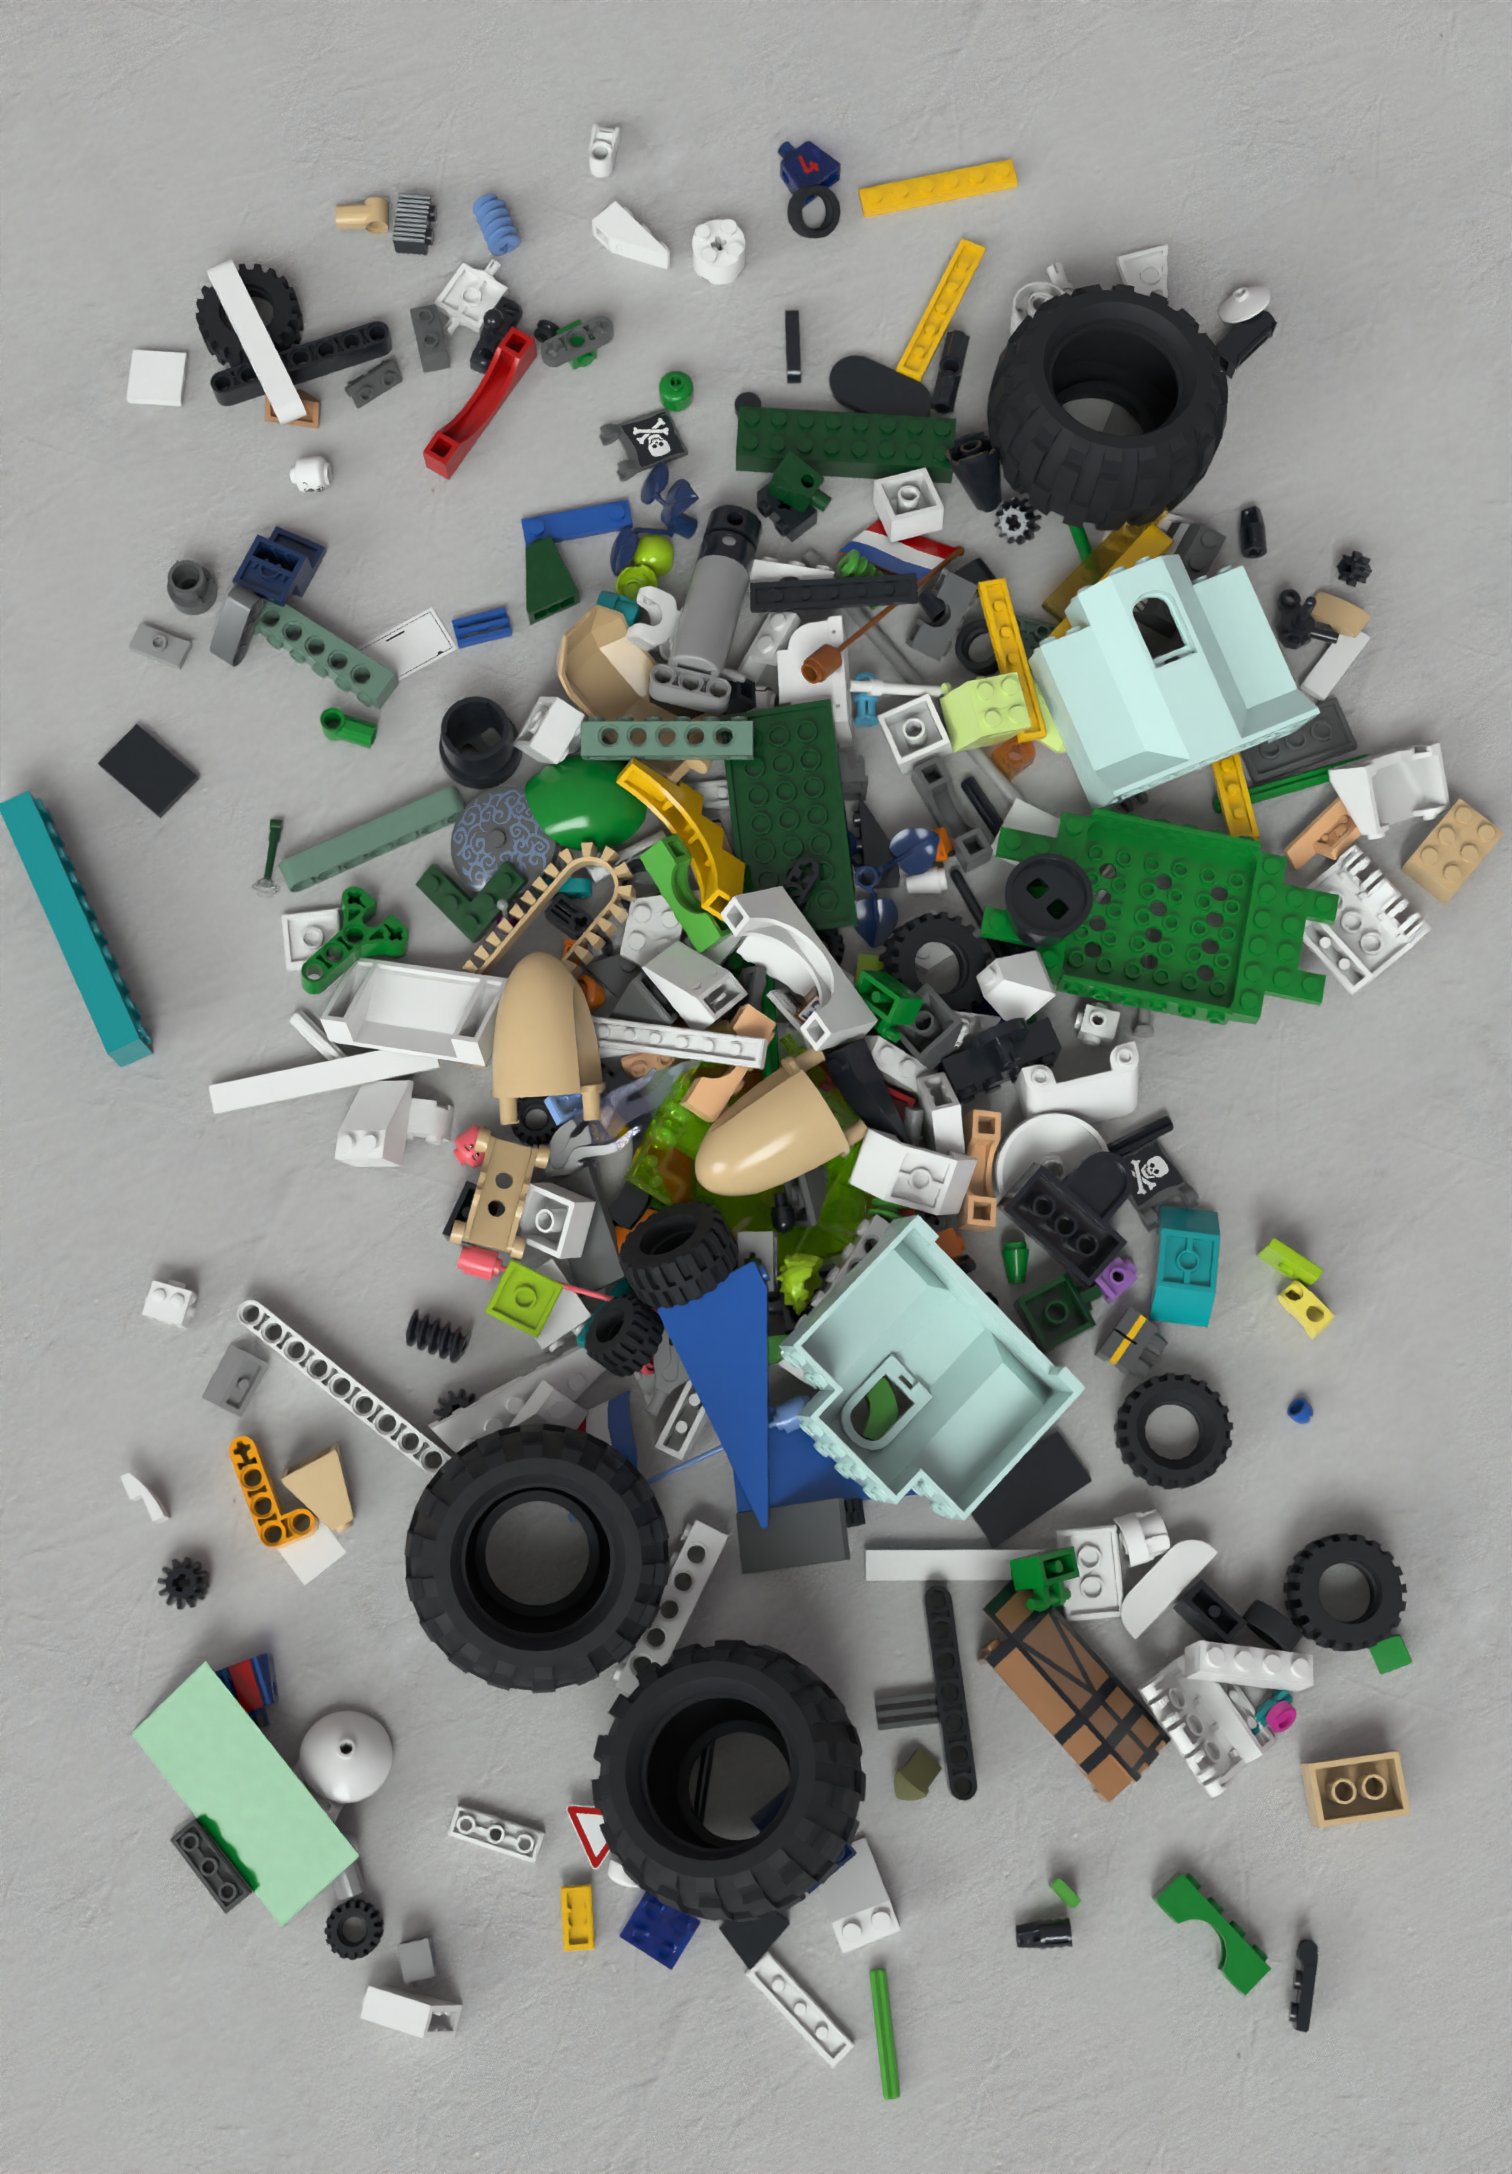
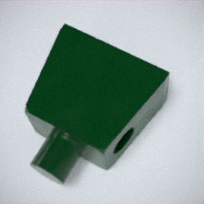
[766,450,833,513]

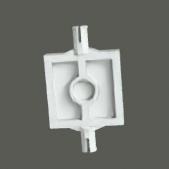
[434,259,509,336]

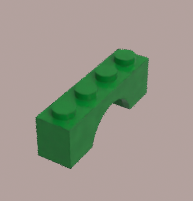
[1151,1872,1271,1996]

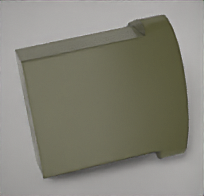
[894,1748,942,1801]

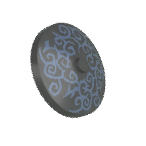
[451,787,560,899]

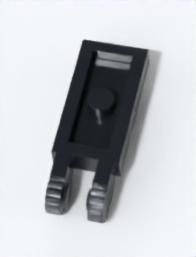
[1288,1938,1319,2032]

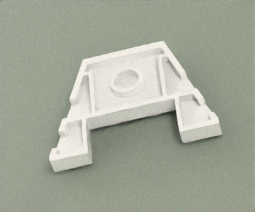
[620,890,701,968]

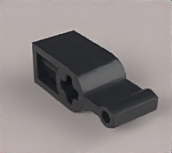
[544,892,614,956]

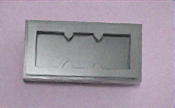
[129,623,192,670]

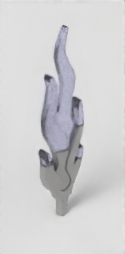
[530,1060,701,1183]

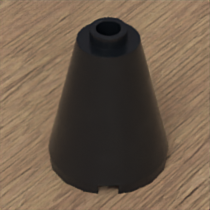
[944,431,1002,512]

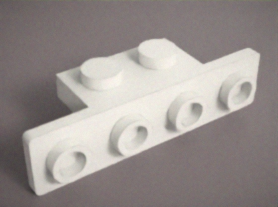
[737,611,802,685]

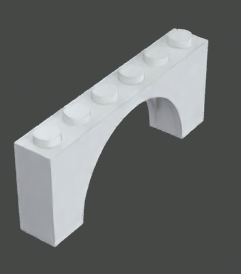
[720,886,878,1051]

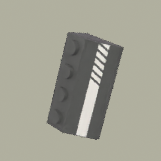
[1133,522,1226,639]

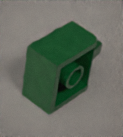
[1013,1273,1103,1355]

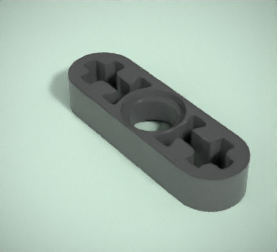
[541,316,614,367]

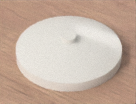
[995,1112,1109,1198]

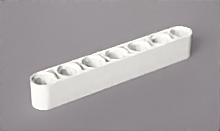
[206,259,307,426]

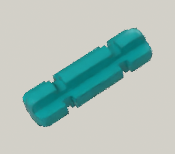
[1251,1690,1293,1736]

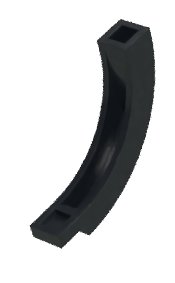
[601,1063,657,1230]

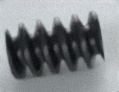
[406,1309,472,1363]

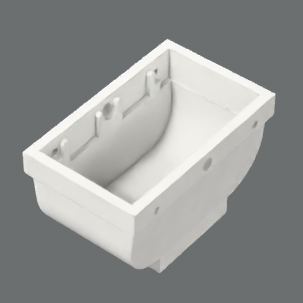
[777,615,854,747]

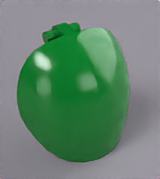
[525,750,647,853]

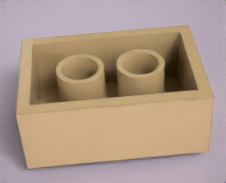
[1400,798,1505,904]
[1300,1750,1411,1828]

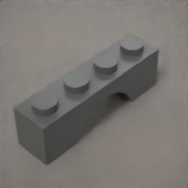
[911,756,993,873]

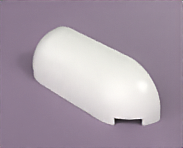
[1121,1540,1218,1640]

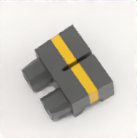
[1095,1306,1168,1379]

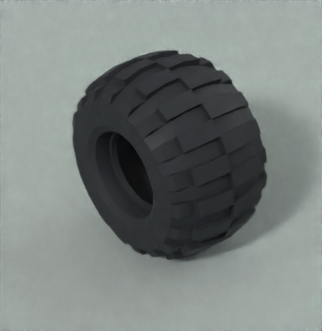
[987,284,1228,531]
[404,1423,670,1694]
[592,1640,866,1922]

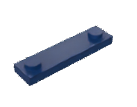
[521,500,633,547]

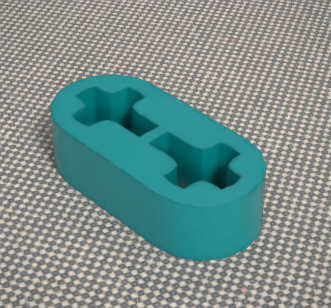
[539,878,592,900]

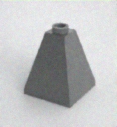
[608,970,680,1026]

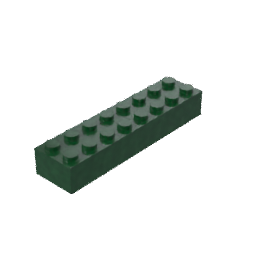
[736,406,956,484]

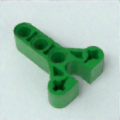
[301,886,409,995]

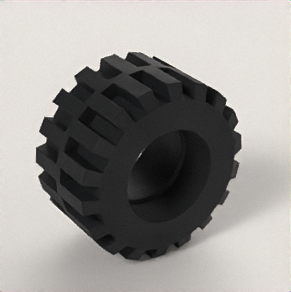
[585,1294,664,1377]

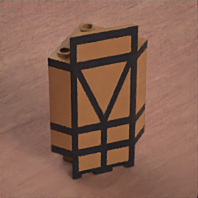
[977,1579,1171,1803]

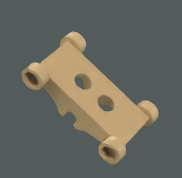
[449,1128,551,1261]

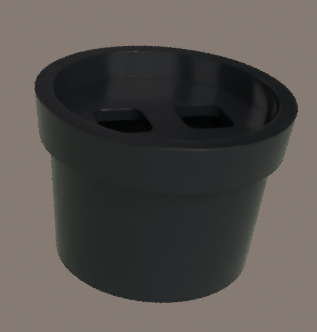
[439,696,522,789]
[1005,853,1093,948]

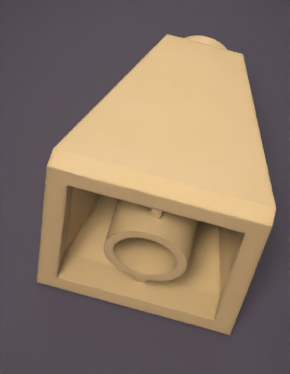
[281,1442,354,1533]

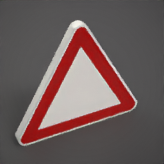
[566,1805,610,1869]

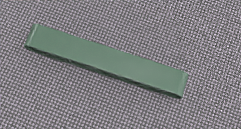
[279,786,466,892]

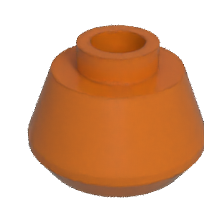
[576,975,605,1012]

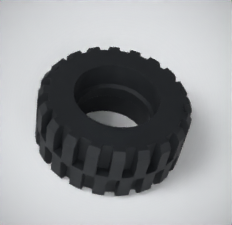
[619,1201,739,1309]
[1283,1533,1407,1652]

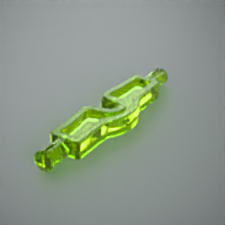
[780,1034,864,1147]

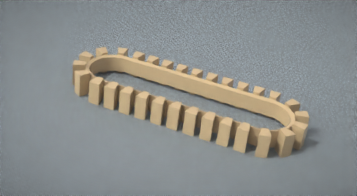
[459,842,636,1068]

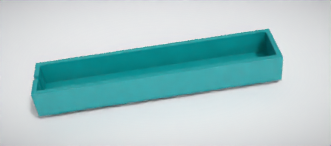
[0,791,153,1068]

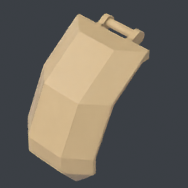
[556,604,723,784]

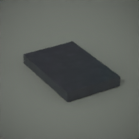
[98,724,199,819]

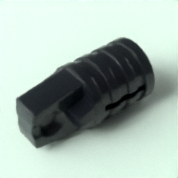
[1240,506,1267,559]
[1015,1918,1072,1949]

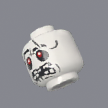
[290,456,332,493]

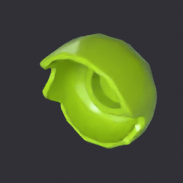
[633,534,674,578]
[615,564,658,602]

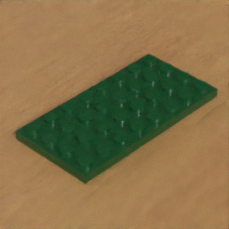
[719,699,859,932]

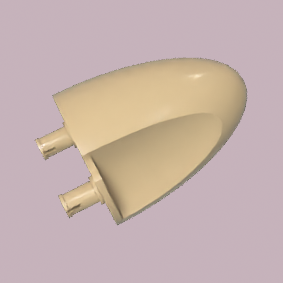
[491,951,606,1125]
[695,1047,867,1196]

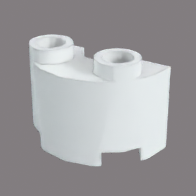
[406,1098,454,1145]

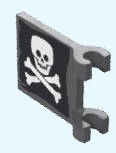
[599,408,688,482]
[1122,1139,1199,1232]

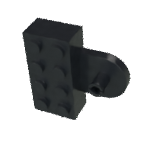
[938,1017,1062,1105]
[997,1151,1133,1287]

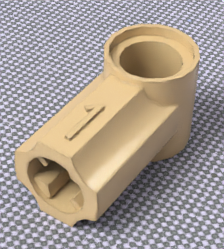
[335,197,389,234]

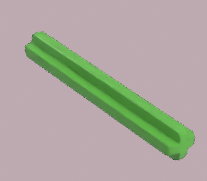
[869,1968,900,2100]

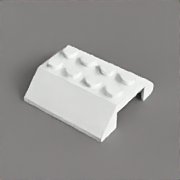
[1303,844,1433,995]
[1137,1639,1277,1798]

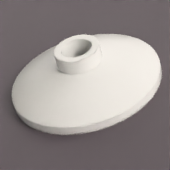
[1219,286,1271,323]

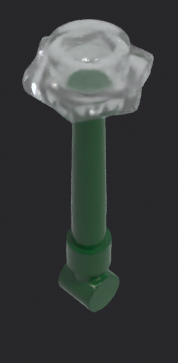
[252,819,283,898]

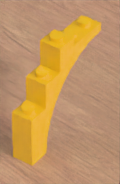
[616,757,745,922]

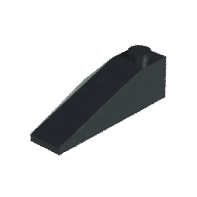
[823,1038,913,1145]

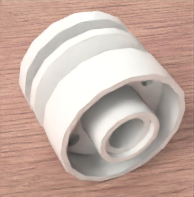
[1010,282,1065,337]

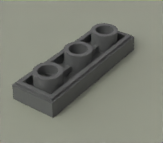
[170,1819,252,1914]

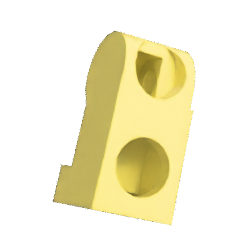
[1277,1280,1335,1340]

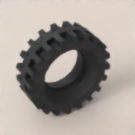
[195,263,304,367]
[878,912,992,1013]
[1114,1372,1233,1490]

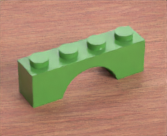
[639,833,733,953]

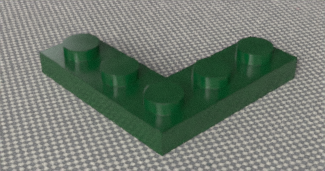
[415,861,529,943]

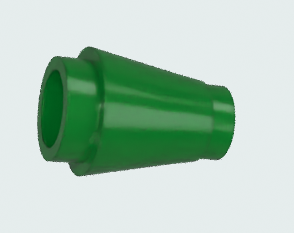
[1000,1241,1029,1284]

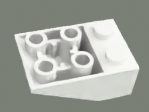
[642,940,748,1031]

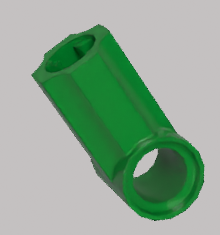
[320,707,378,749]

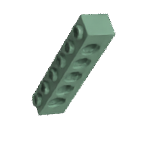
[253,597,399,710]
[581,716,754,760]

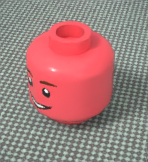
[453,1125,492,1168]

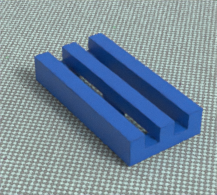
[452,607,512,649]

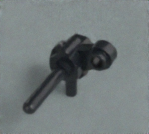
[1276,589,1339,650]

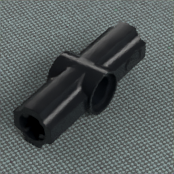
[931,330,970,414]

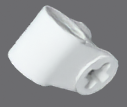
[589,123,621,177]

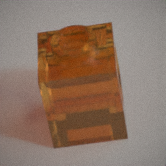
[991,735,1036,781]

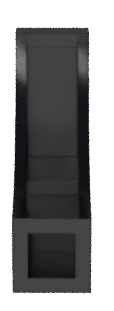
[649,677,756,720]

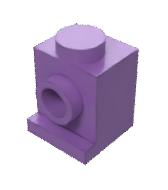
[1091,1257,1138,1304]

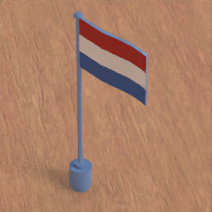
[568,1391,812,1523]

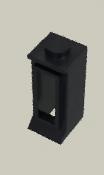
[1215,310,1278,379]

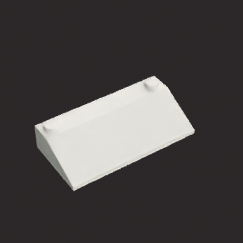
[320,957,508,1066]

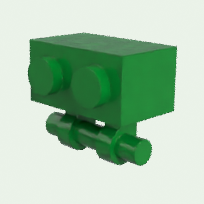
[855,970,924,1043]
[1009,1546,1080,1612]

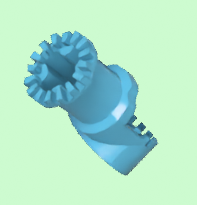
[853,671,879,727]

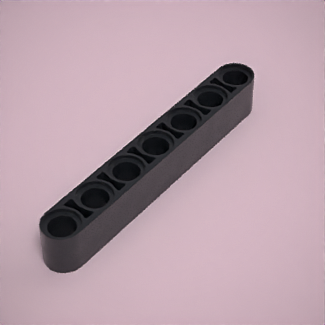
[210,321,393,406]
[922,1585,977,1801]

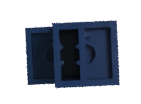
[232,526,327,607]

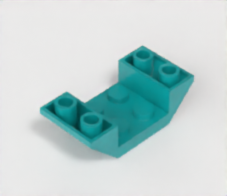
[1148,1205,1220,1328]

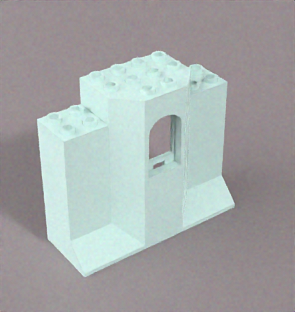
[1028,554,1320,809]
[779,1215,1086,1521]

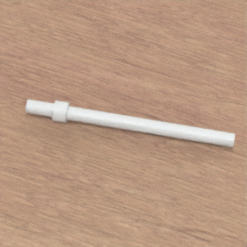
[847,678,957,698]

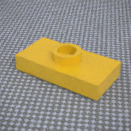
[560,1884,595,1952]

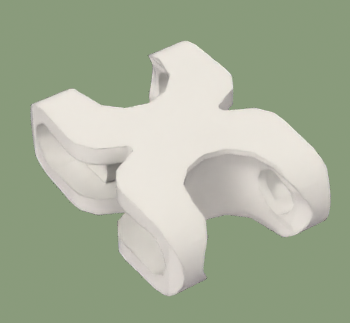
[626,586,684,662]

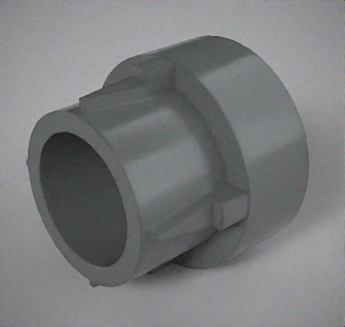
[167,560,217,615]

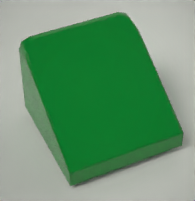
[1368,1634,1412,1675]

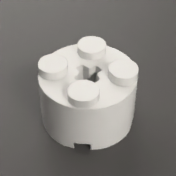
[692,219,745,285]

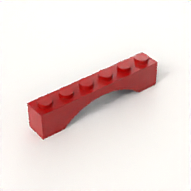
[423,326,537,480]

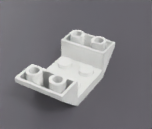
[849,1128,978,1215]

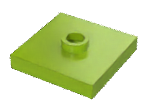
[1257,1238,1324,1288]
[484,1259,564,1339]

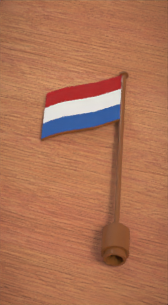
[801,520,965,684]

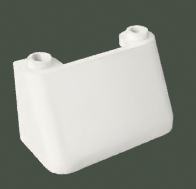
[1328,743,1451,839]
[1014,1041,1139,1124]

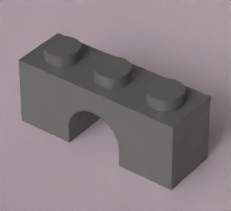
[905,567,978,662]

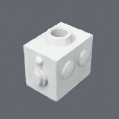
[142,1280,198,1329]

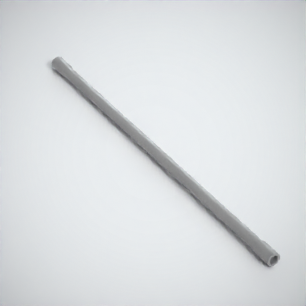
[801,550,1029,805]

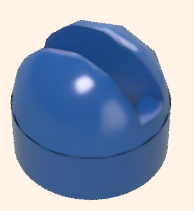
[1287,1397,1314,1424]

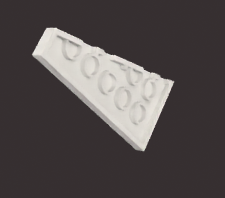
[428,1345,606,1453]

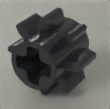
[1336,551,1372,587]

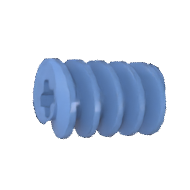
[472,193,521,256]

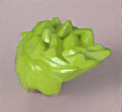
[777,1253,824,1315]

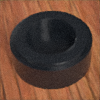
[734,392,761,417]

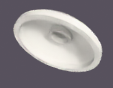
[299,1711,393,1803]

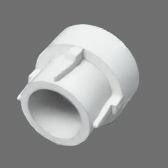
[1113,1509,1170,1568]

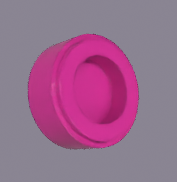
[1266,1701,1296,1732]

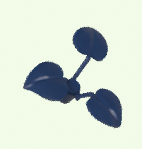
[610,461,699,577]
[848,828,940,948]

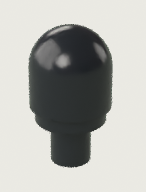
[770,1192,795,1234]

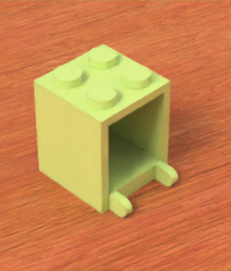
[939,672,1032,753]

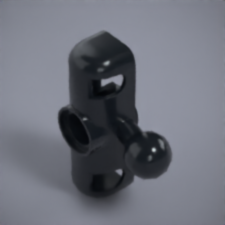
[470,296,523,374]

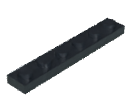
[750,573,918,613]

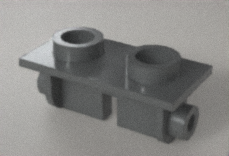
[344,360,402,409]

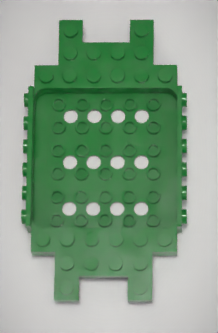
[979,807,1339,1025]

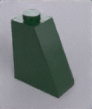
[526,536,580,625]

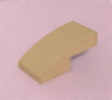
[1311,591,1371,638]

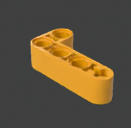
[229,1436,319,1549]

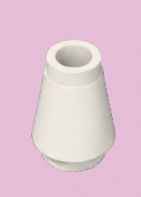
[906,866,948,894]

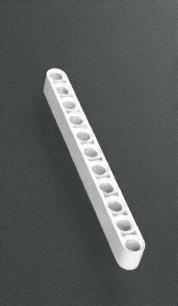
[237,1300,452,1477]

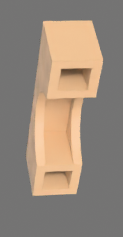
[679,1004,777,1123]
[957,1109,1002,1232]

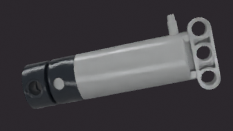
[648,505,762,715]

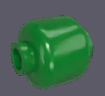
[659,371,694,412]

